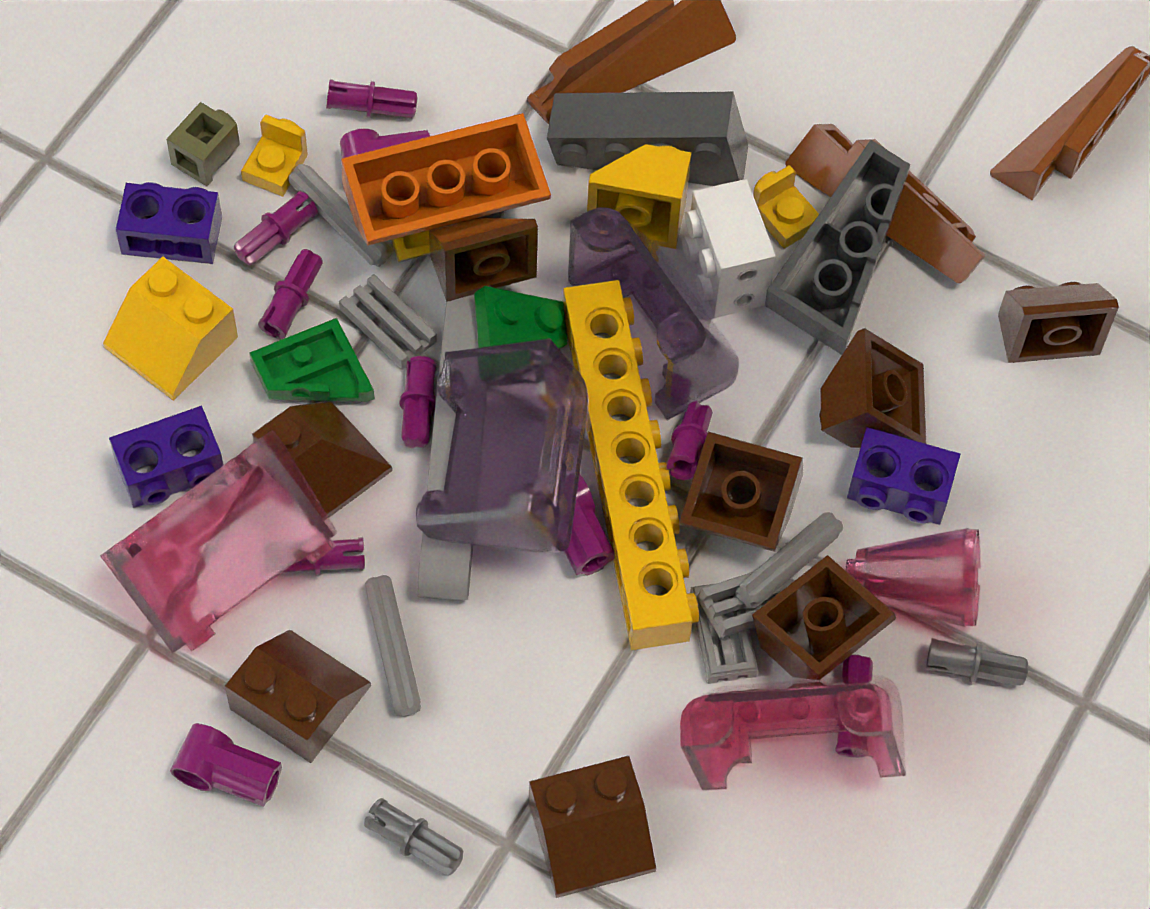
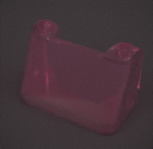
[100,430,338,653]
[680,674,906,791]

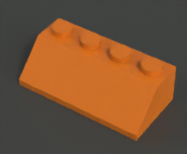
[341,113,551,246]

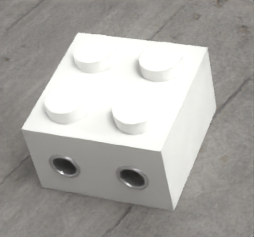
[682,179,776,318]

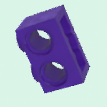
[116,182,222,264]
[109,405,226,508]
[847,427,961,525]

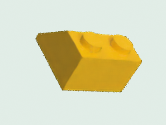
[586,144,692,249]
[103,256,238,401]

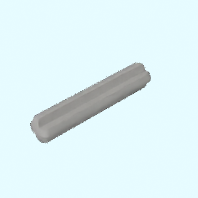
[288,164,392,267]
[736,512,843,608]
[365,575,421,716]

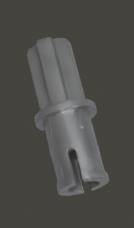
[926,638,1029,686]
[364,798,464,875]

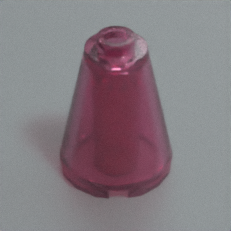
[846,528,981,627]

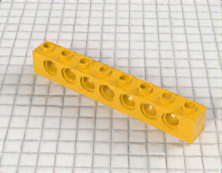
[563,280,699,650]

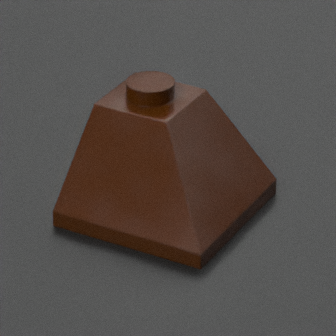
[429,218,538,302]
[819,328,926,448]
[252,402,392,527]

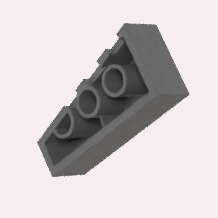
[547,91,748,186]
[765,140,910,355]

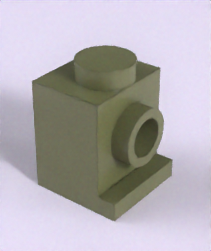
[166,102,240,186]

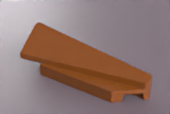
[527,0,736,124]
[990,46,1150,200]
[786,124,985,283]

